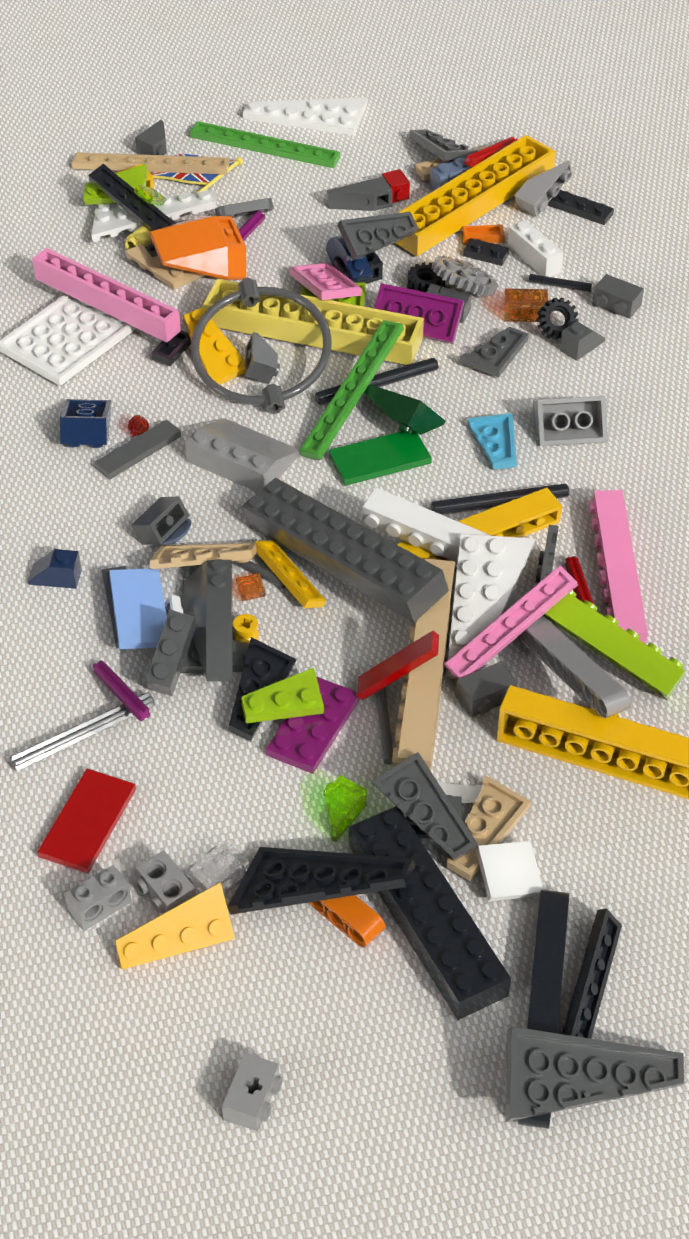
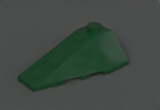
[364,384,446,435]

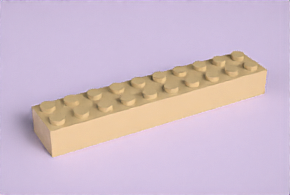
[392,559,455,771]

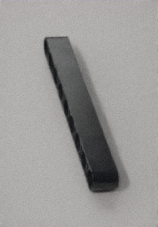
[518,889,570,1129]

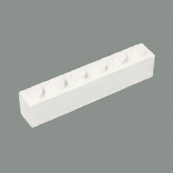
[362,487,491,564]

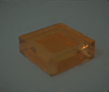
[236,573,266,601]

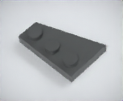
[460,327,529,378]

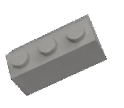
[533,396,608,446]

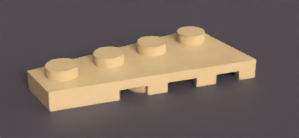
[150,543,257,570]
[447,775,531,881]

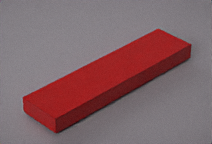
[356,630,439,700]

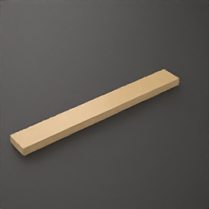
[72,152,230,175]

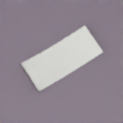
[437,781,483,803]

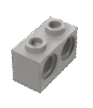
[135,850,196,914]
[65,865,132,931]

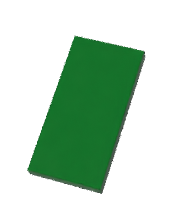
[329,431,432,486]

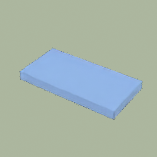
[109,568,167,650]

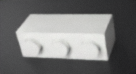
[507,220,563,277]

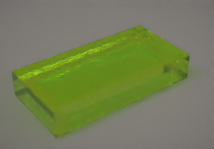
[134,185,167,205]

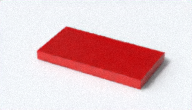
[37,768,136,874]

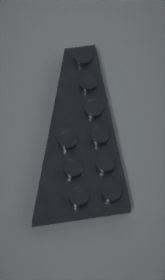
[227,847,416,915]

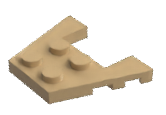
[126,244,206,290]

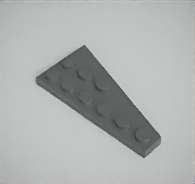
[506,1027,684,1122]

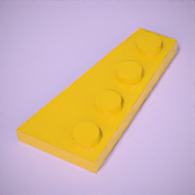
[183,307,245,385]

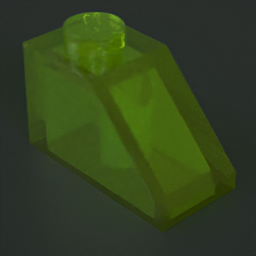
[323,775,367,842]

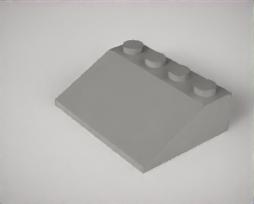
[185,418,300,492]

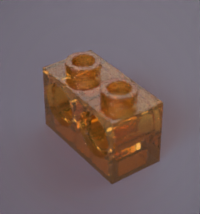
[504,288,548,322]

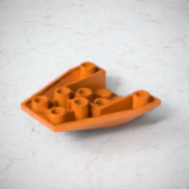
[149,216,246,280]

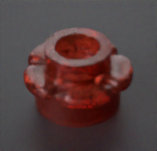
[128,415,149,437]

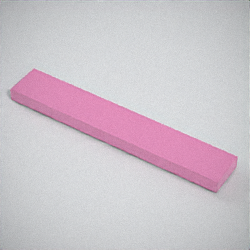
[444,565,578,680]

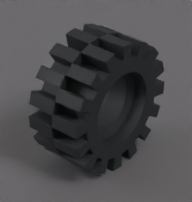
[407,262,445,292]
[536,297,579,340]

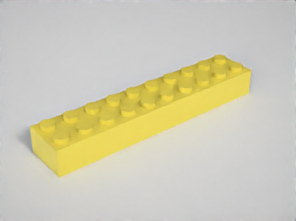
[203,279,424,365]

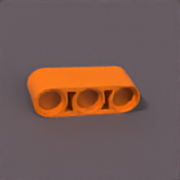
[309,895,386,948]

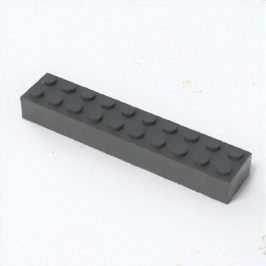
[241,477,449,623]

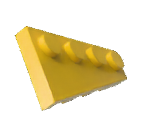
[115,882,235,969]

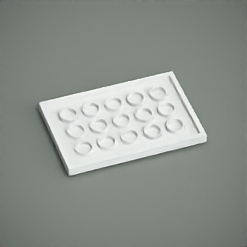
[0,294,137,386]

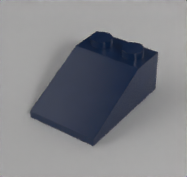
[60,399,112,448]

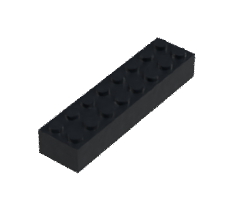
[349,806,511,1020]

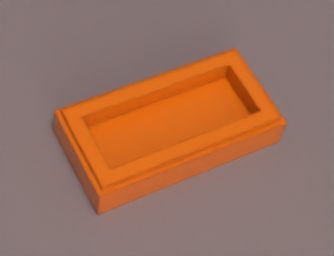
[462,225,505,245]

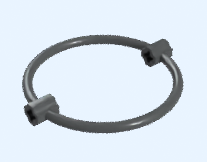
[191,278,332,414]

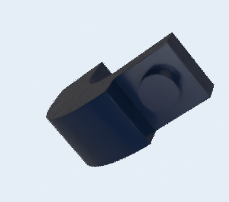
[326,235,373,282]

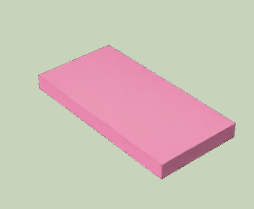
[290,262,362,300]

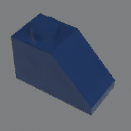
[28,549,82,589]

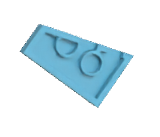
[467,413,517,470]

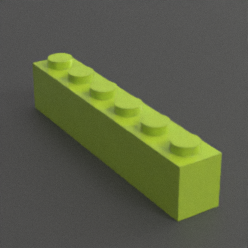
[543,590,685,700]

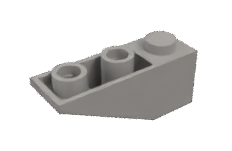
[514,161,572,217]

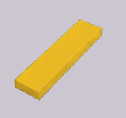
[255,541,326,608]

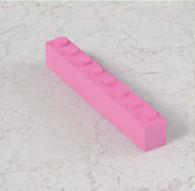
[32,248,181,342]
[588,490,648,644]

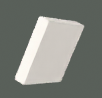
[476,841,544,901]

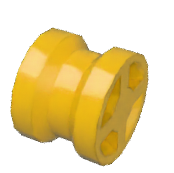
[233,614,259,643]

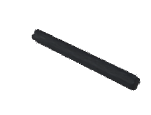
[315,358,439,405]
[431,483,569,514]

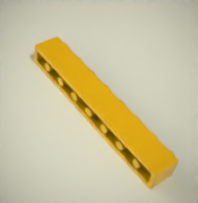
[397,488,562,561]

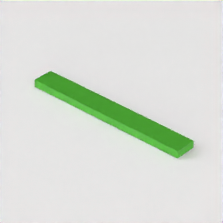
[190,121,340,168]
[299,320,404,460]

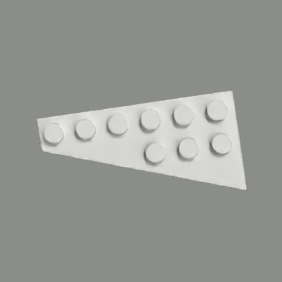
[446,534,536,679]

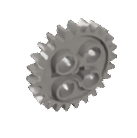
[432,255,498,297]

